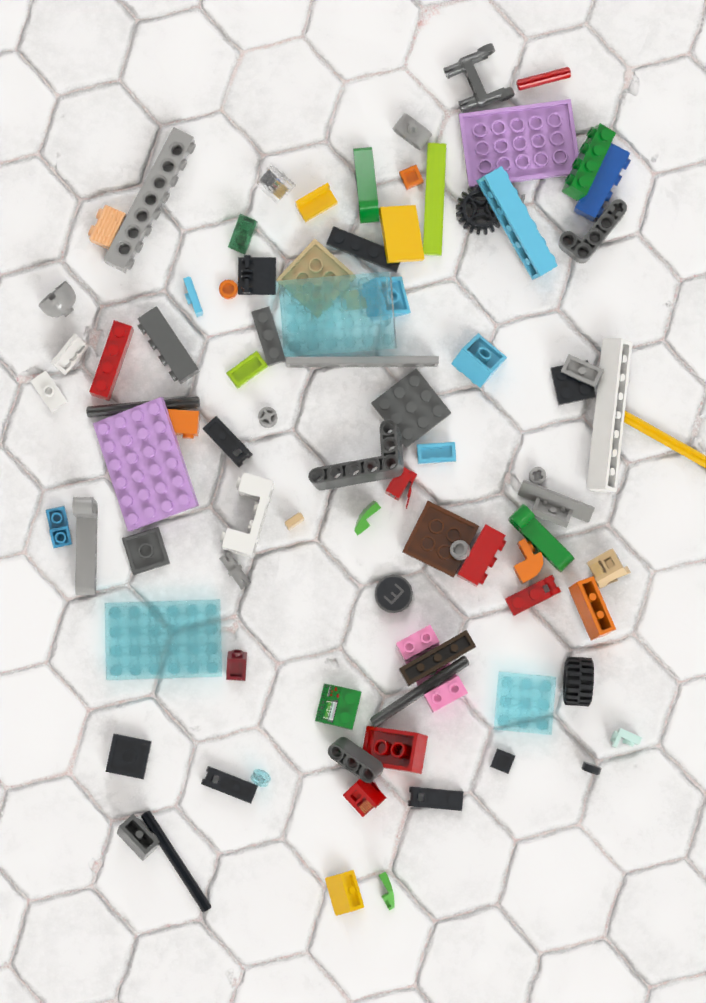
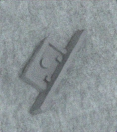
[518,480,595,528]

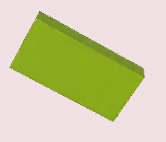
[226,351,268,389]

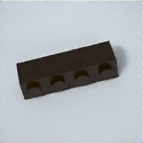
[399,630,476,687]

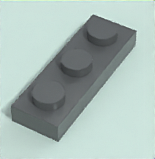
[251,306,286,367]

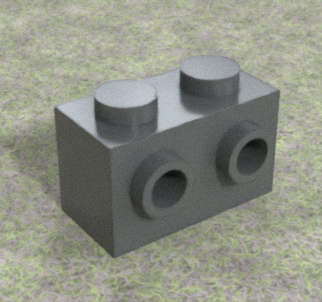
[117,814,160,861]

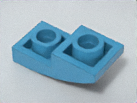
[46,505,72,548]

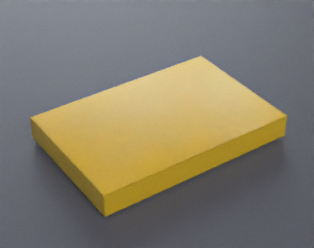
[379,205,425,263]

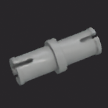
[219,552,251,590]

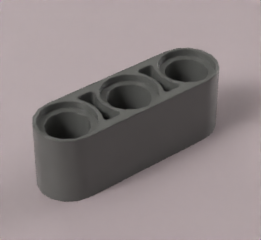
[328,737,384,783]

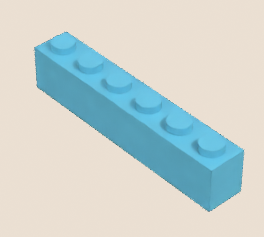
[476,166,558,280]

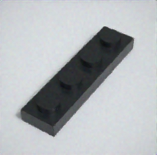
[326,226,401,273]

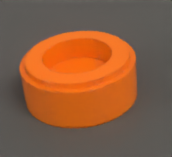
[219,280,238,300]

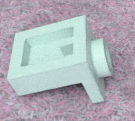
[610,728,642,748]

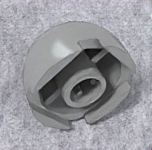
[38,281,76,317]

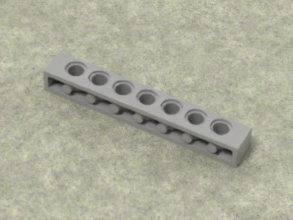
[104,127,196,273]

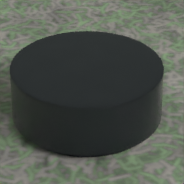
[581,762,602,775]

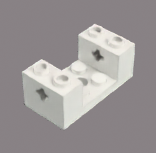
[220,472,274,559]

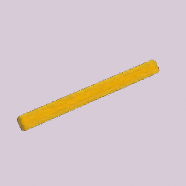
[624,410,706,468]

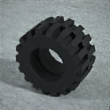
[563,657,594,707]

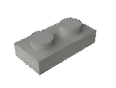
[561,354,604,388]

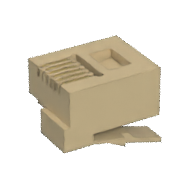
[587,548,631,589]

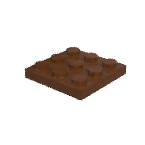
[402,501,479,578]

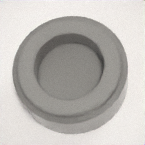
[450,540,470,560]

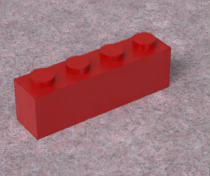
[89,320,134,401]

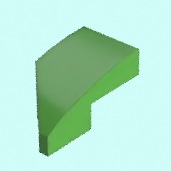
[354,501,381,536]
[379,871,395,911]

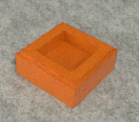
[399,165,424,190]

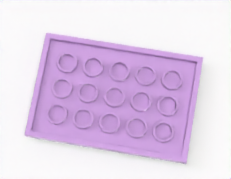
[458,99,579,188]
[93,397,199,531]

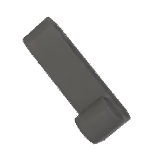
[558,199,627,263]

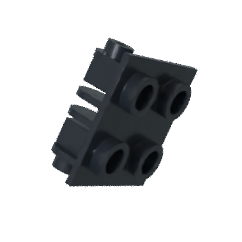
[238,255,276,295]

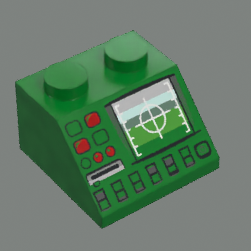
[315,683,362,730]

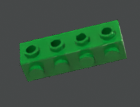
[561,123,616,201]

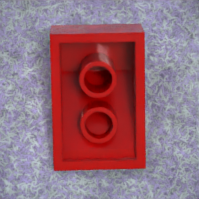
[363,726,428,774]

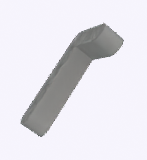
[72,497,98,595]

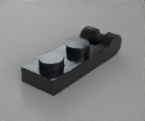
[202,416,253,467]
[201,766,258,804]
[408,787,464,811]

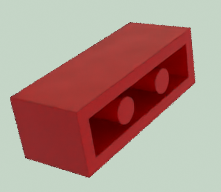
[457,524,507,587]

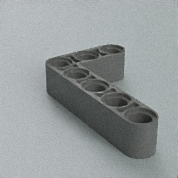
[308,419,404,490]

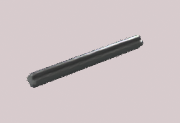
[86,396,200,417]
[370,656,469,727]

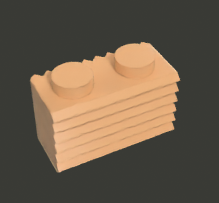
[88,205,126,250]

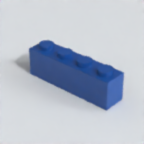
[573,143,631,222]

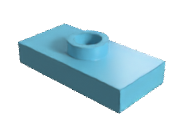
[183,277,203,317]
[417,442,456,464]

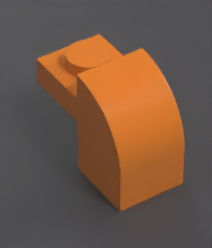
[513,538,543,584]

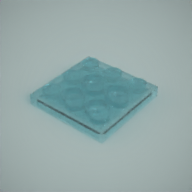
[493,671,557,735]

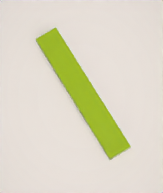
[423,143,446,256]

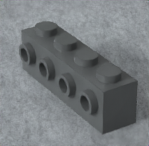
[137,306,200,384]

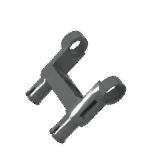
[443,43,515,113]

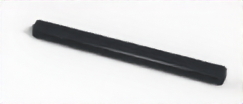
[141,811,211,912]

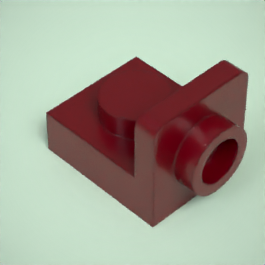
[226,649,247,681]

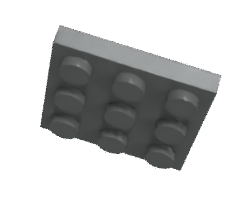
[371,368,451,448]

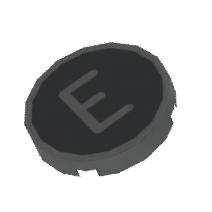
[374,575,413,613]

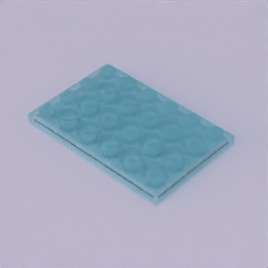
[278,272,397,357]
[105,599,223,681]

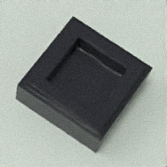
[490,749,515,774]

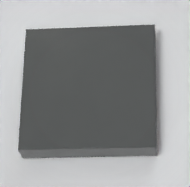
[122,527,170,575]

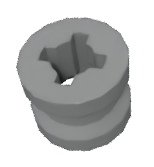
[258,407,278,428]

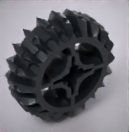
[455,185,501,236]

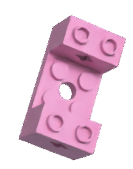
[396,625,468,713]

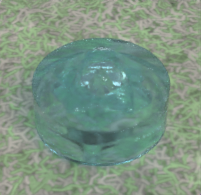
[250,769,271,787]

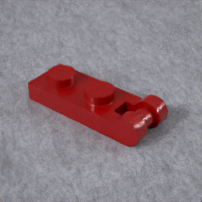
[505,575,561,616]

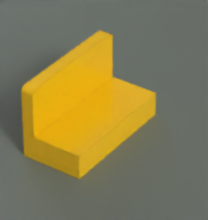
[295,183,338,223]
[325,870,364,916]

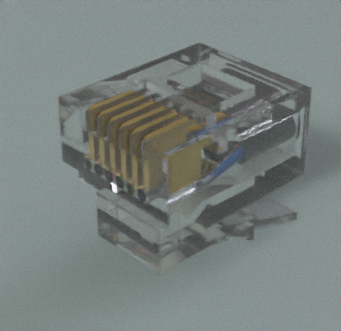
[255,163,296,204]

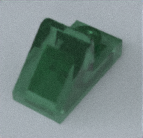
[228,214,258,255]

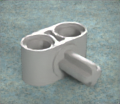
[392,113,432,150]

